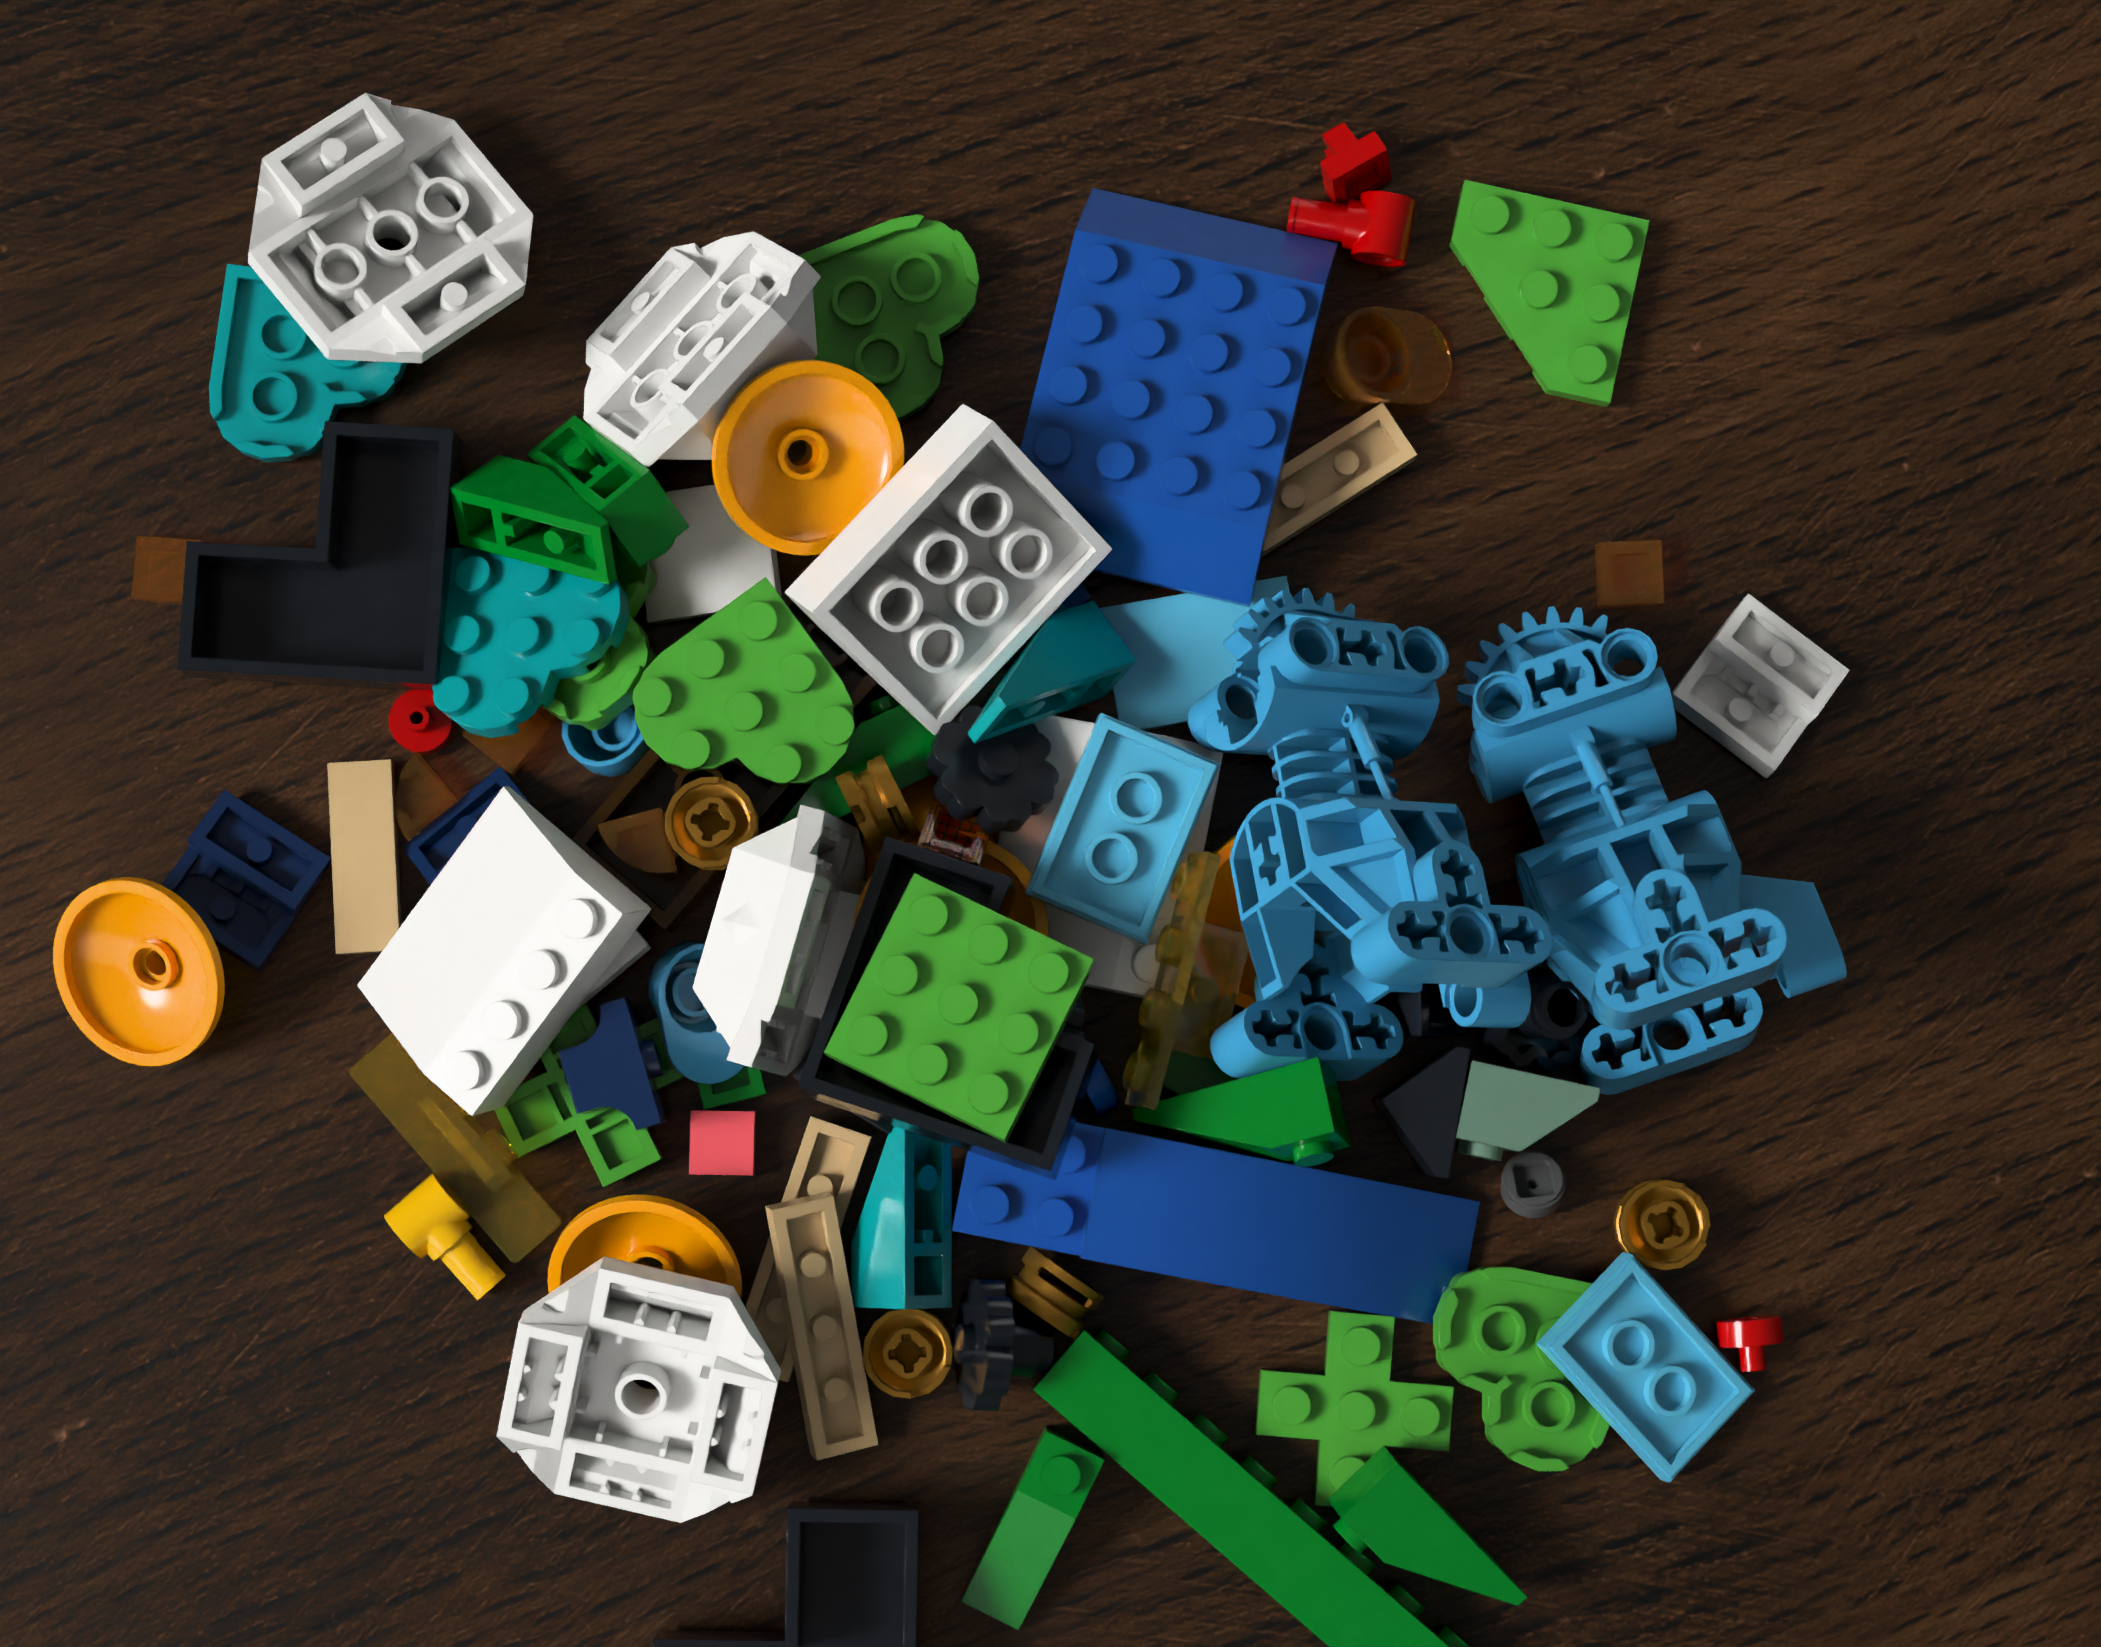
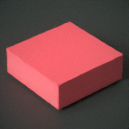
[689,1110,756,1176]

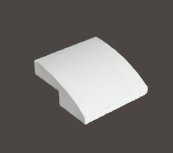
[645,485,782,624]
[1671,593,1850,778]

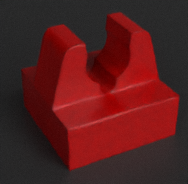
[1320,122,1392,204]

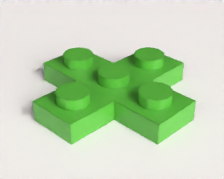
[494,1002,684,1187]
[1255,1310,1454,1507]

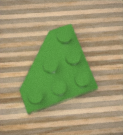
[1449,180,1650,407]

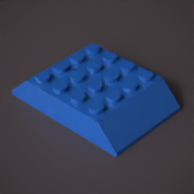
[1020,188,1338,607]

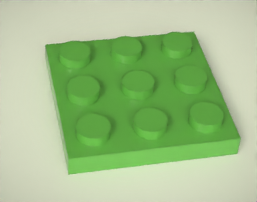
[824,873,1096,1143]

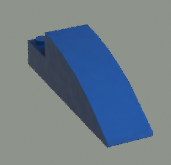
[952,1122,1480,1324]

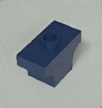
[558,997,667,1130]

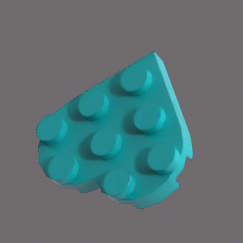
[209,264,407,463]
[432,548,630,738]

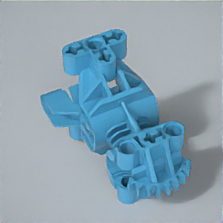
[1188,588,1553,1081]
[1457,606,1847,1095]

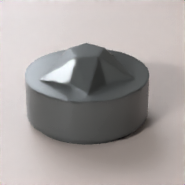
[1500,1150,1566,1218]

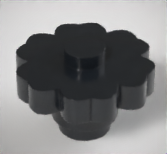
[926,706,1059,834]
[1483,960,1598,1072]
[954,1279,1054,1411]

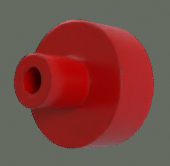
[388,689,456,754]
[1716,1315,1784,1372]

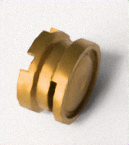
[835,755,921,858]
[665,777,759,870]
[1613,1179,1711,1270]
[1005,1246,1104,1340]
[862,1309,954,1399]

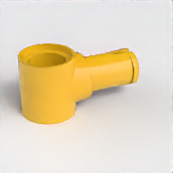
[384,1173,506,1300]

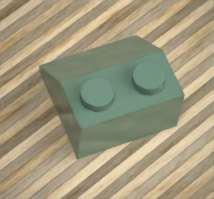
[1455,1060,1601,1161]

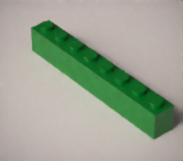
[1033,1327,1470,1647]

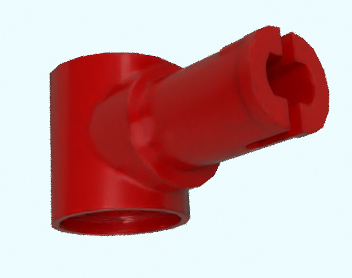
[1287,191,1416,267]

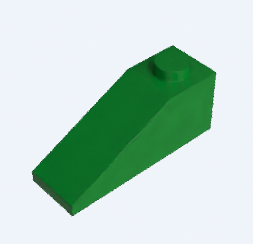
[526,415,689,567]
[450,455,617,584]
[768,691,934,830]
[1132,1057,1351,1167]
[961,1426,1104,1630]
[1328,1446,1527,1606]

